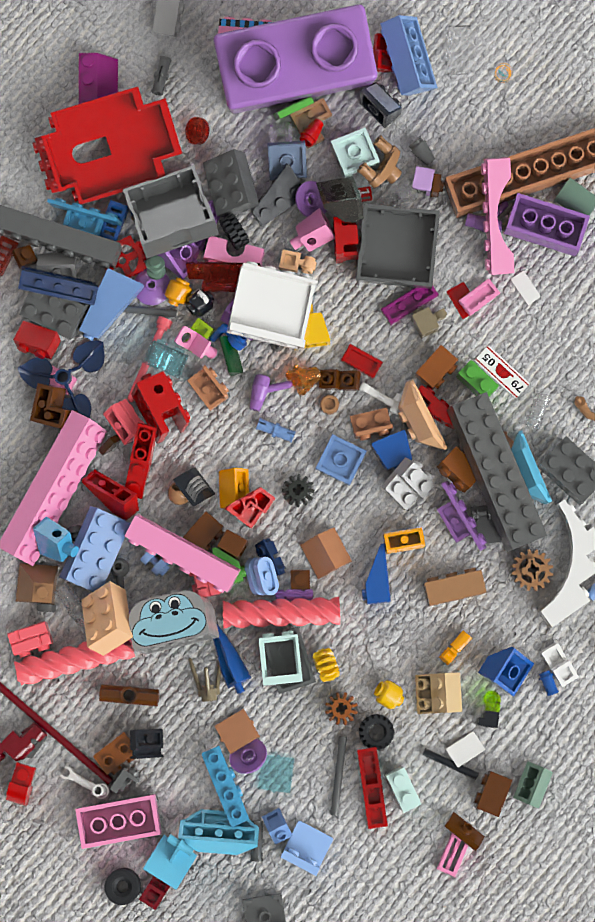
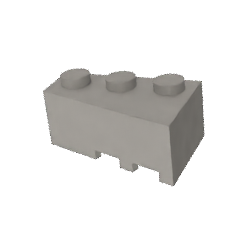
[152,0,185,37]

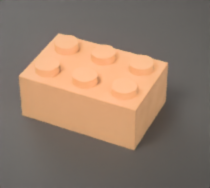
[81,581,133,656]

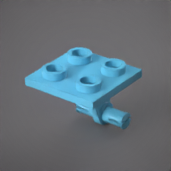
[143,834,197,890]

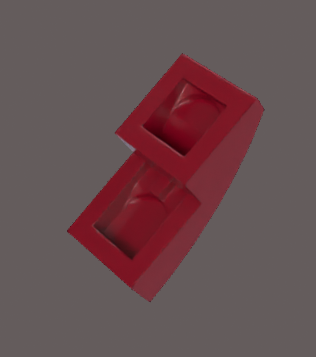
[139,876,170,910]

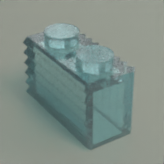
[143,339,189,378]

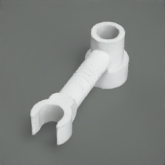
[359,382,402,416]
[60,766,111,800]

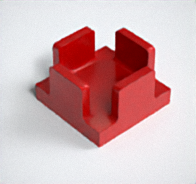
[333,216,359,264]

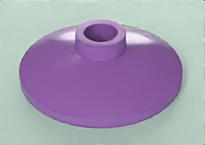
[295,181,330,217]
[135,269,170,306]
[229,739,267,774]

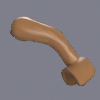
[574,396,595,421]

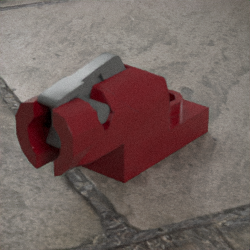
[0,722,47,762]

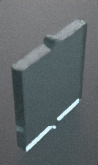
[258,754,294,793]

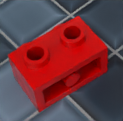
[13,321,61,360]

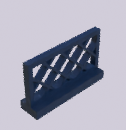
[18,266,98,305]

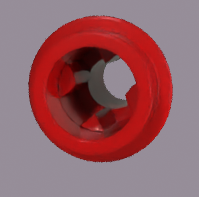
[299,118,324,147]

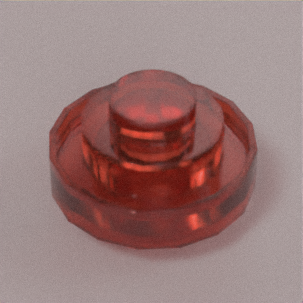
[185,117,209,145]

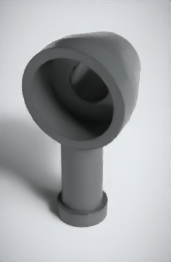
[110,558,130,589]

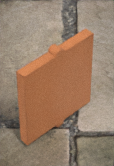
[214,708,260,754]

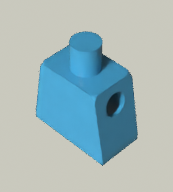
[33,517,79,562]

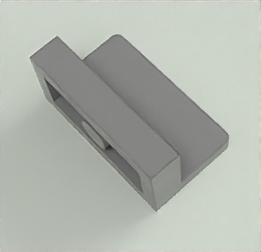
[37,253,77,278]

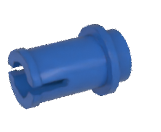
[538,670,559,696]

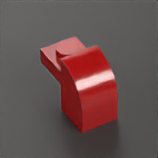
[6,762,36,806]

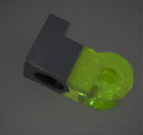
[476,691,501,728]

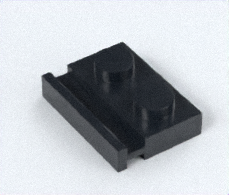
[130,729,164,759]

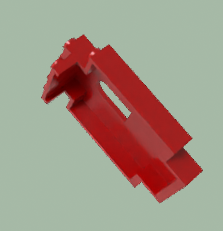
[32,86,183,205]

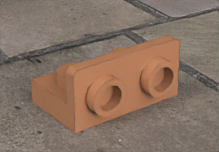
[350,407,393,441]

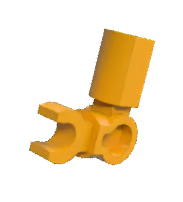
[439,630,472,666]

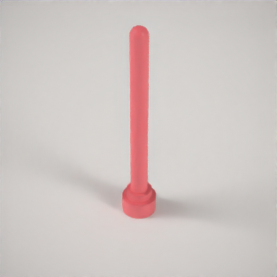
[127,316,173,403]

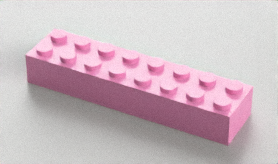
[0,410,107,566]

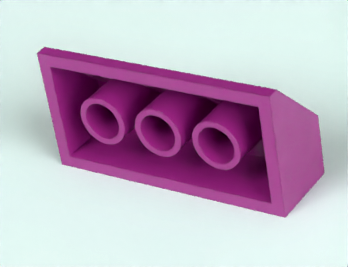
[79,53,118,104]

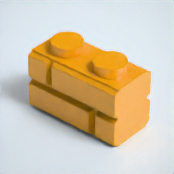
[383,527,425,554]

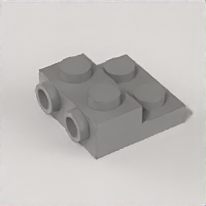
[381,457,435,511]

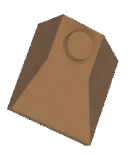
[16,563,58,605]

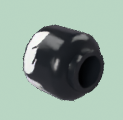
[185,288,214,317]

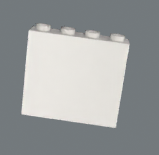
[227,261,318,350]

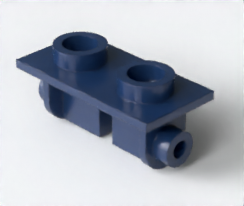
[255,538,286,576]

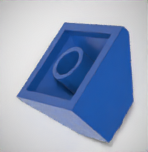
[478,647,534,696]

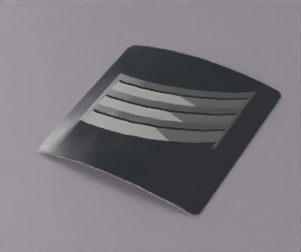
[173,467,215,507]

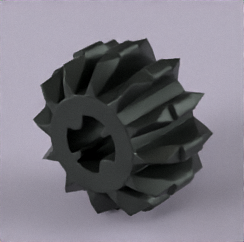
[282,474,315,507]

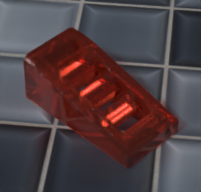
[0,236,19,276]

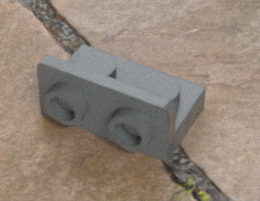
[110,766,141,793]

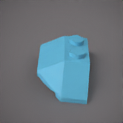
[511,430,552,504]
[178,809,259,855]

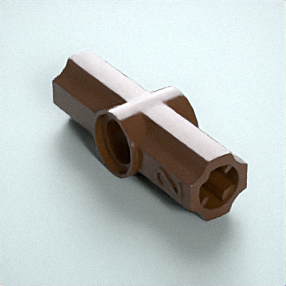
[99,684,160,707]

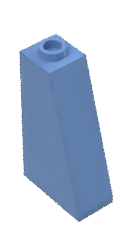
[79,268,144,341]

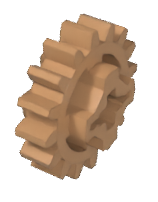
[511,549,553,591]

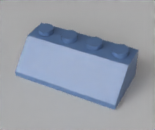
[380,15,438,96]

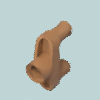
[357,135,402,188]

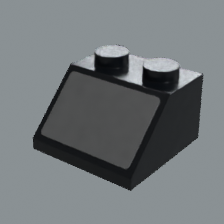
[359,82,402,128]

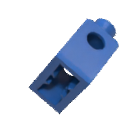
[371,430,412,472]

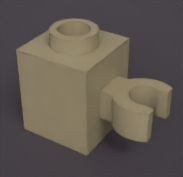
[411,307,447,339]

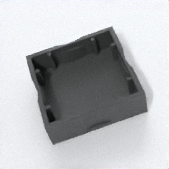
[123,165,219,258]
[356,204,440,289]

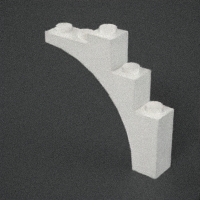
[538,499,595,628]

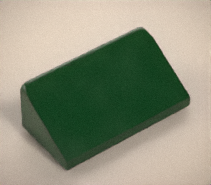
[219,336,243,376]

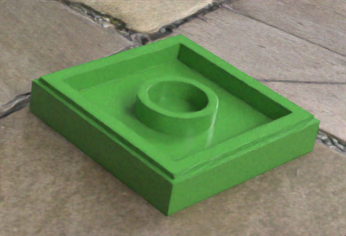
[273,97,314,120]

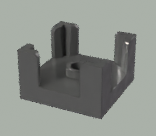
[242,893,286,922]

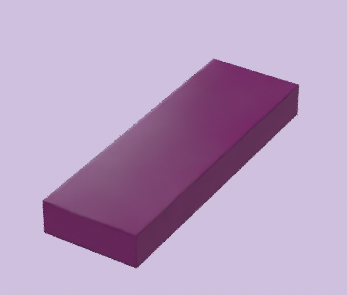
[381,286,439,325]

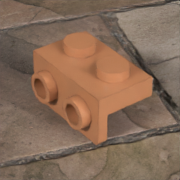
[187,365,229,411]

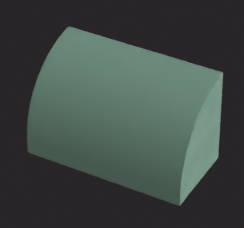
[554,178,595,216]
[513,761,553,809]

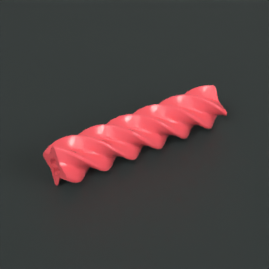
[223,597,340,629]
[14,639,135,686]

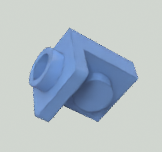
[262,808,292,844]

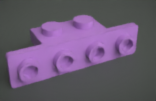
[437,481,487,551]

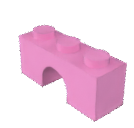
[204,236,265,271]

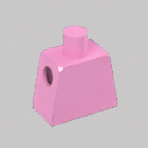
[290,208,335,251]

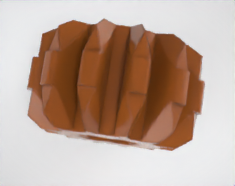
[325,692,358,725]

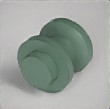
[146,255,166,280]

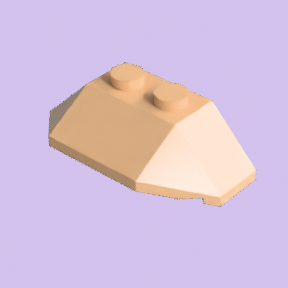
[398,380,448,450]

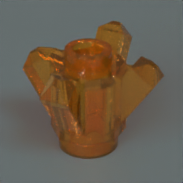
[285,364,321,395]

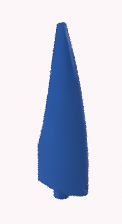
[213,624,251,694]

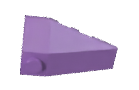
[157,200,220,279]

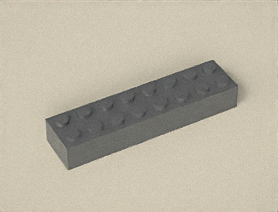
[447,392,548,553]

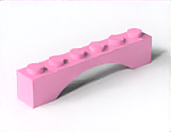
[481,157,514,275]

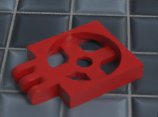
[106,235,148,278]

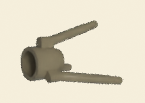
[188,658,221,702]

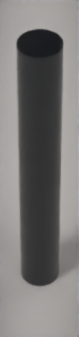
[422,748,479,780]

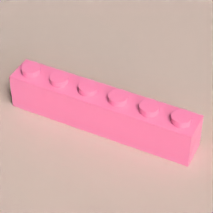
[125,514,241,593]

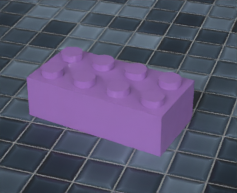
[504,193,590,257]

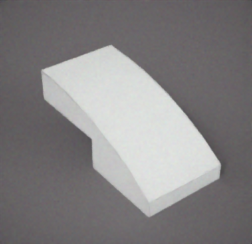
[540,642,579,687]

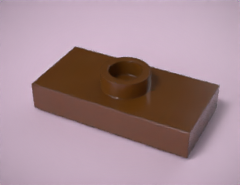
[444,812,485,851]

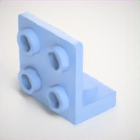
[281,821,333,876]

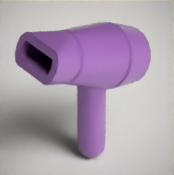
[465,201,509,233]
[250,374,293,412]

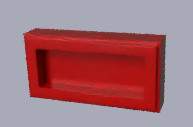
[341,344,383,379]

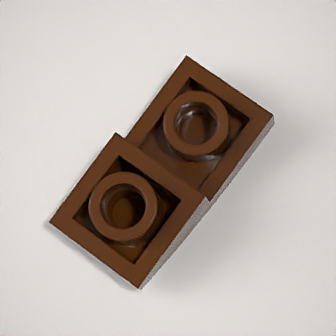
[319,369,361,391]

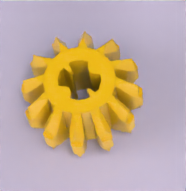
[313,648,340,682]

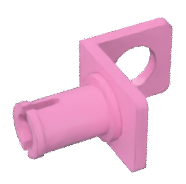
[174,326,217,359]

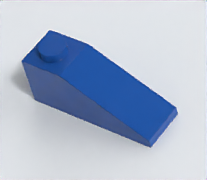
[362,543,391,605]

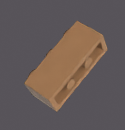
[423,567,487,607]

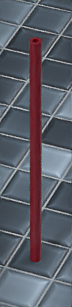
[0,682,113,785]

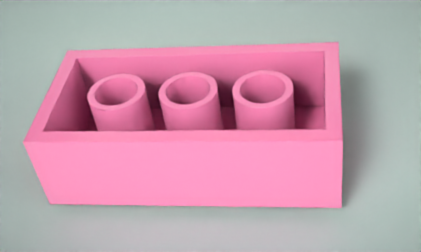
[75,794,162,849]

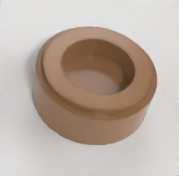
[320,395,339,415]

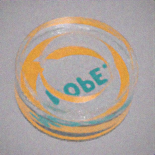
[494,63,513,83]

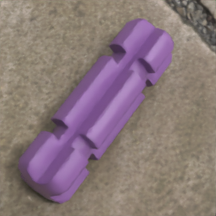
[275,589,313,600]

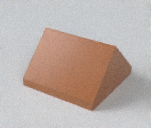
[300,528,352,579]

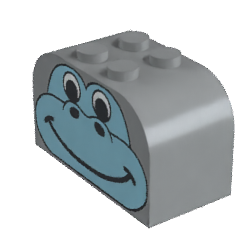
[129,589,219,655]

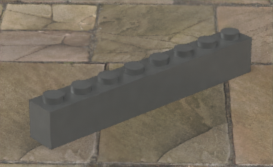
[0,205,122,269]

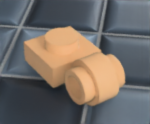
[279,250,317,274]

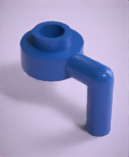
[209,323,247,351]

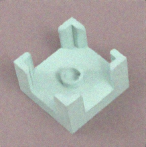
[330,127,380,181]

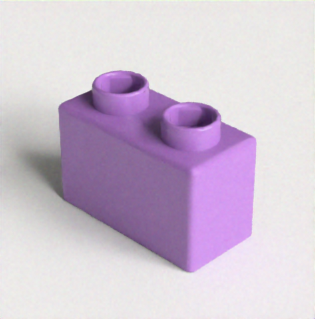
[214,4,378,114]

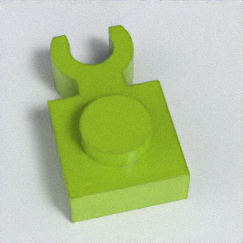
[184,318,215,353]

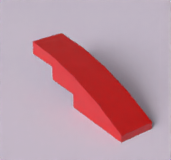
[357,747,388,829]

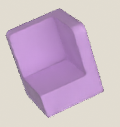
[412,166,435,196]

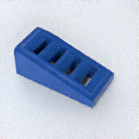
[99,200,129,242]

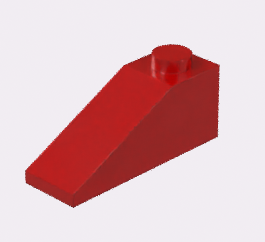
[81,469,139,521]

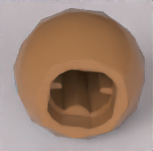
[168,482,188,505]

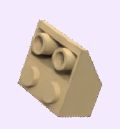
[415,673,462,714]

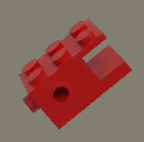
[131,371,190,444]

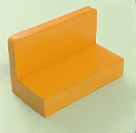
[219,468,249,508]

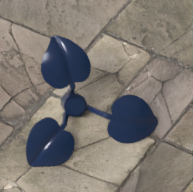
[18,340,105,418]

